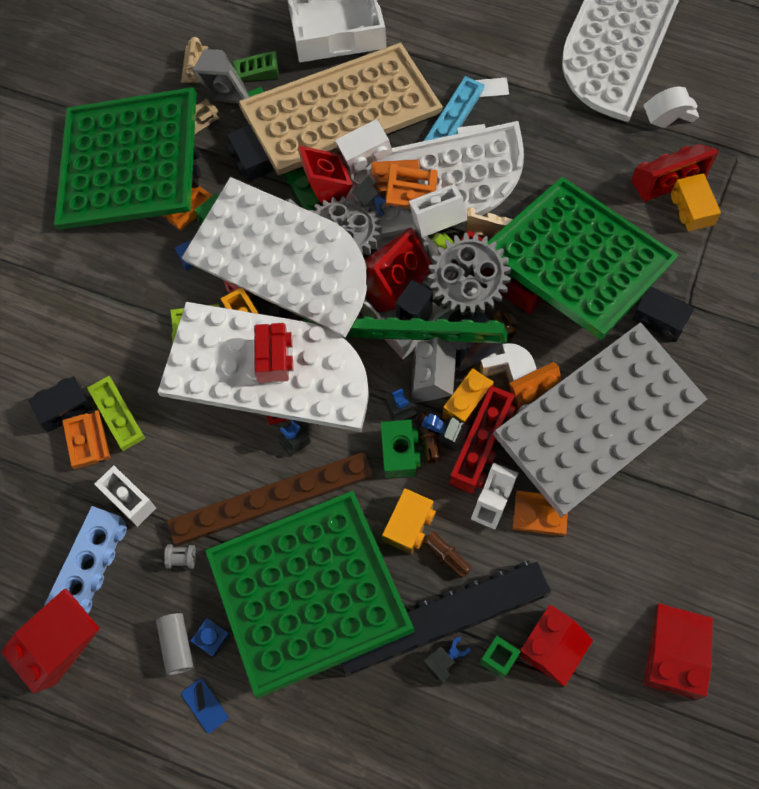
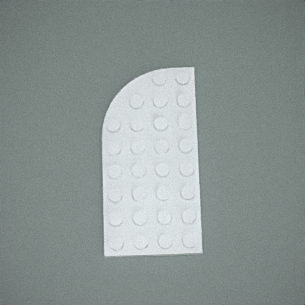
[562,0,679,122]
[343,121,524,239]
[182,177,367,337]
[158,302,369,432]

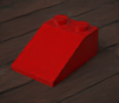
[365,227,433,313]
[1,588,100,694]
[643,603,713,700]

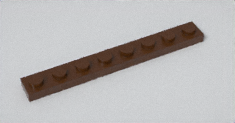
[167,451,373,547]

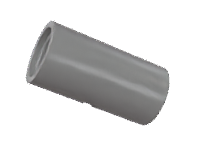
[156,613,194,676]

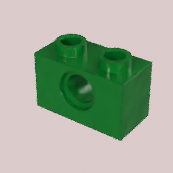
[381,420,421,479]

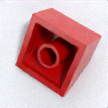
[297,145,353,203]
[518,604,593,687]

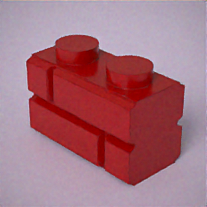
[254,323,294,383]

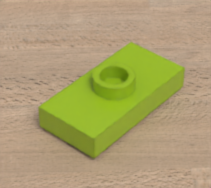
[428,232,454,249]

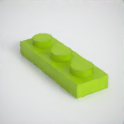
[87,376,146,451]

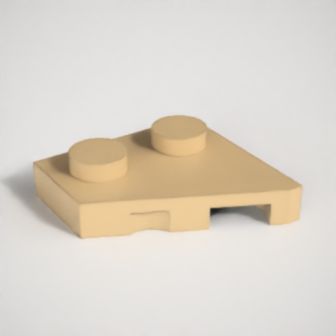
[465,208,513,240]

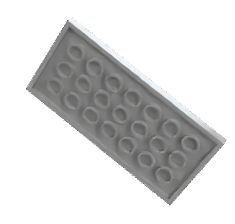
[493,322,707,517]

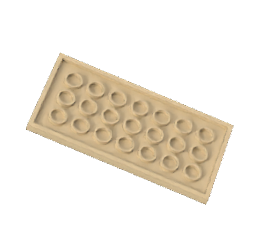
[239,43,443,176]

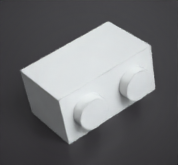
[335,119,393,174]
[409,184,468,237]
[95,466,156,527]

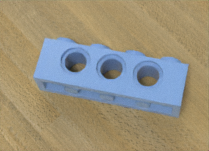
[44,506,127,613]

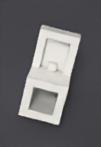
[644,87,699,128]
[479,344,537,383]
[471,463,518,529]

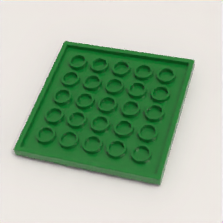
[54,87,197,230]
[488,177,679,340]
[205,491,415,699]

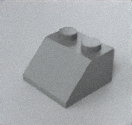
[193,49,249,104]
[410,337,456,404]

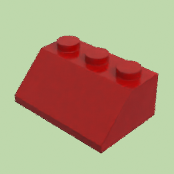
[631,144,718,202]

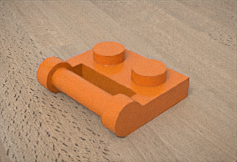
[385,163,438,209]

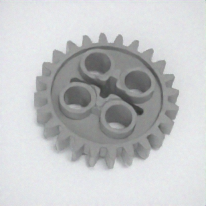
[309,196,382,255]
[428,233,511,315]

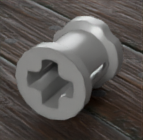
[164,544,196,569]

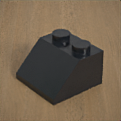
[445,308,503,372]

